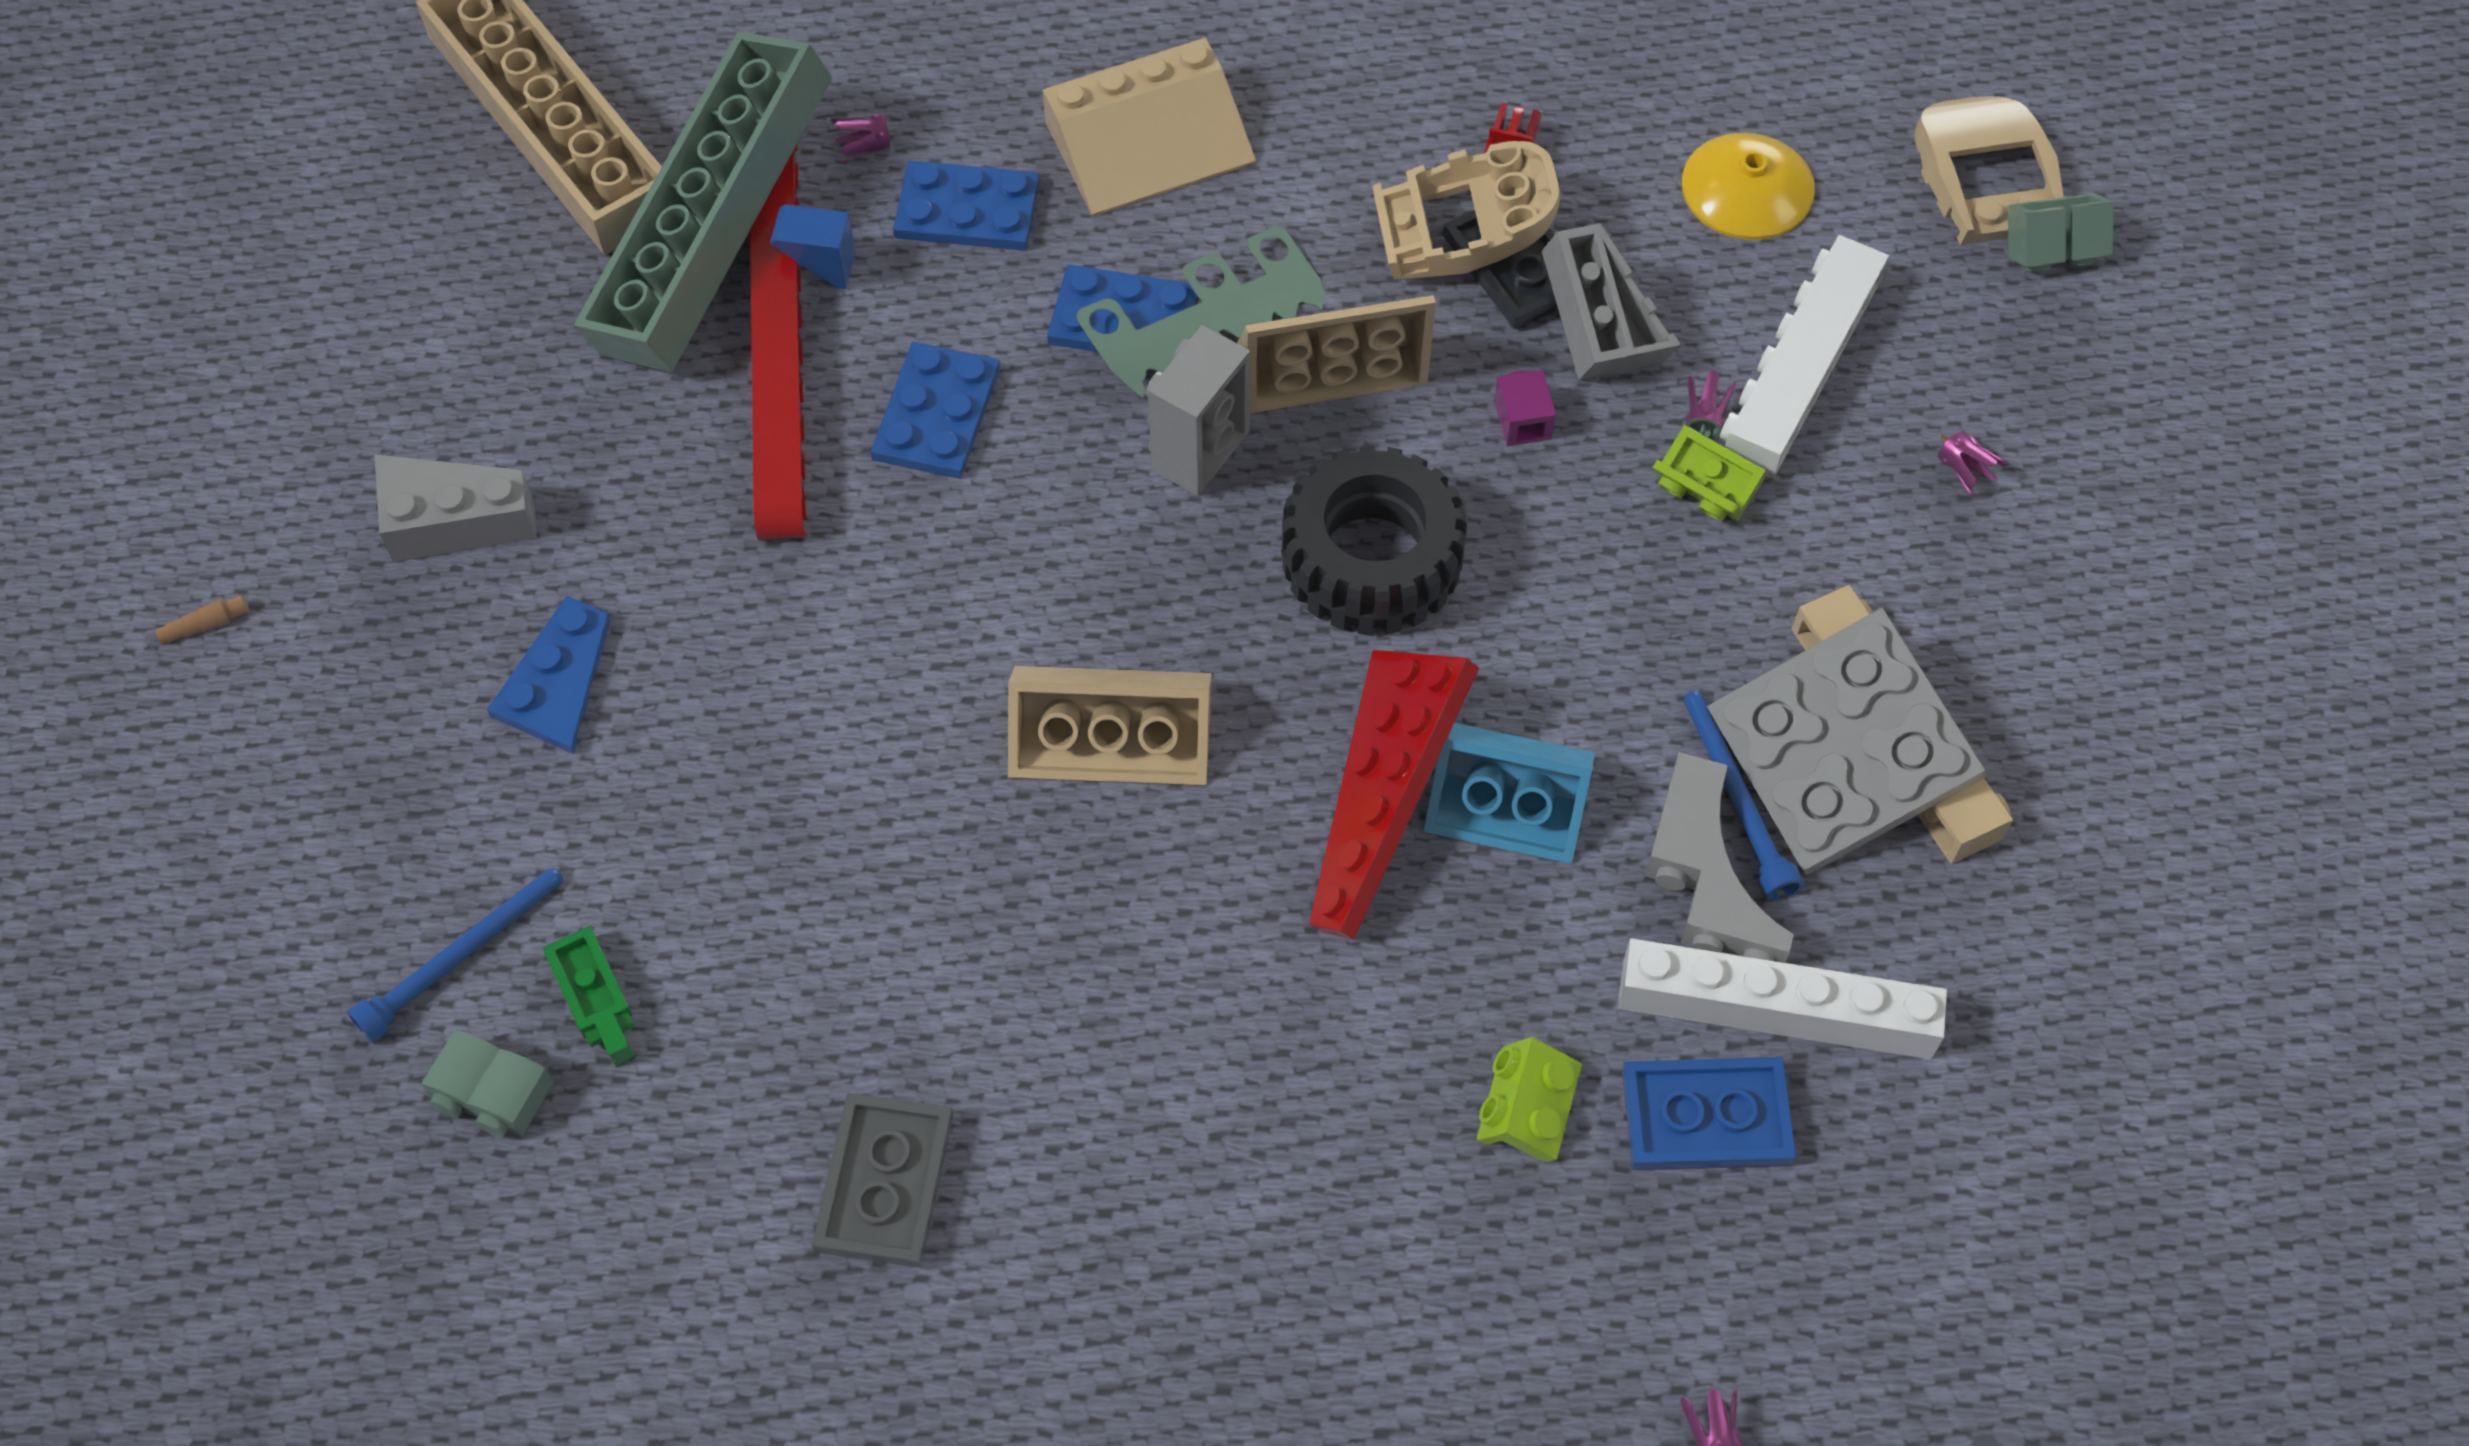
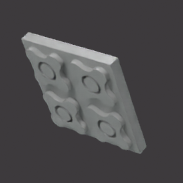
[1707,608,1987,875]

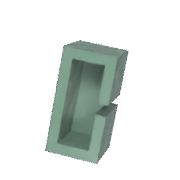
[2008,193,2114,272]

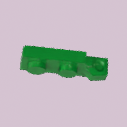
[542,926,635,1068]

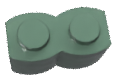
[421,1030,554,1138]

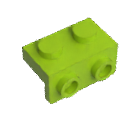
[1652,425,1767,522]
[1477,1037,1582,1162]

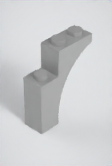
[1645,752,1794,963]

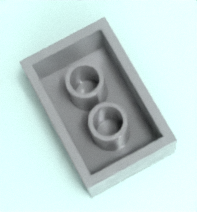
[1146,325,1250,496]

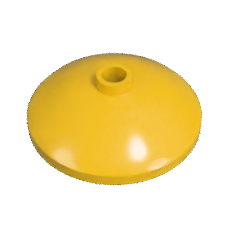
[1682,133,1815,240]

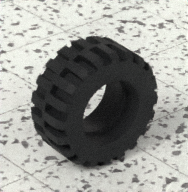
[1281,446,1467,635]

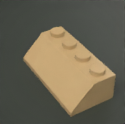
[1008,666,1212,785]

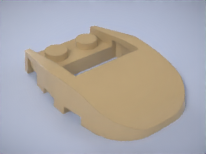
[1914,96,2064,245]
[1372,141,1560,280]

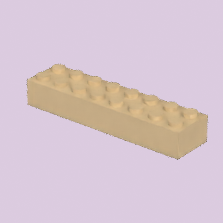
[416,0,662,256]

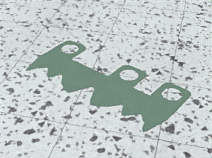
[1076,227,1326,398]

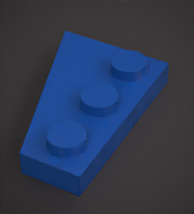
[487,595,611,754]

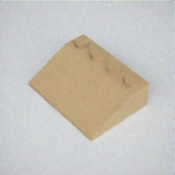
[1042,38,1256,217]
[1237,295,1436,413]

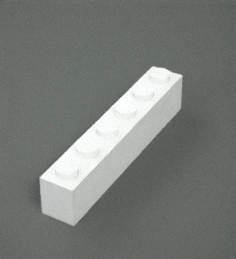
[1720,235,1889,479]
[1618,938,1947,1060]

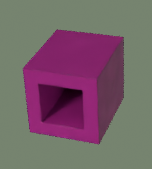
[1494,370,1556,446]

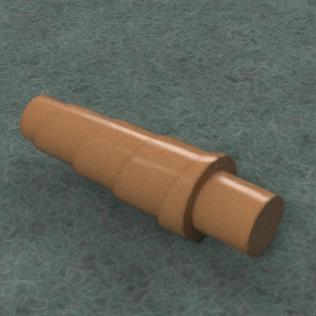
[155,595,250,644]

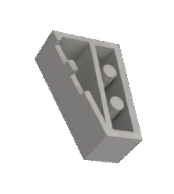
[1542,223,1681,380]
[375,454,537,562]

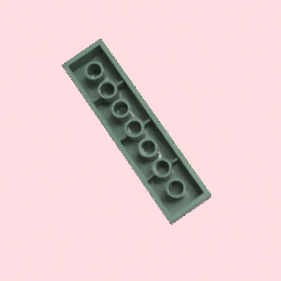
[573,31,832,373]

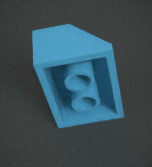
[1423,723,1595,864]

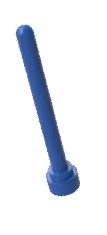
[1684,691,1804,902]
[346,868,563,1044]

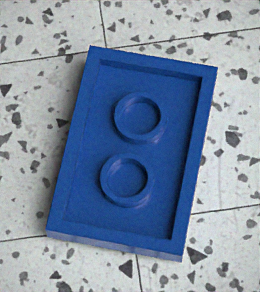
[893,160,1040,251]
[1047,264,1199,352]
[870,341,1001,479]
[1622,1057,1796,1170]

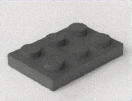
[812,1093,954,1268]

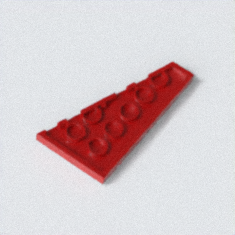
[1309,650,1480,940]

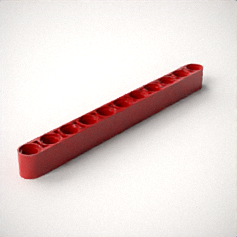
[750,144,807,541]

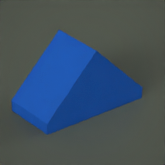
[770,204,856,289]

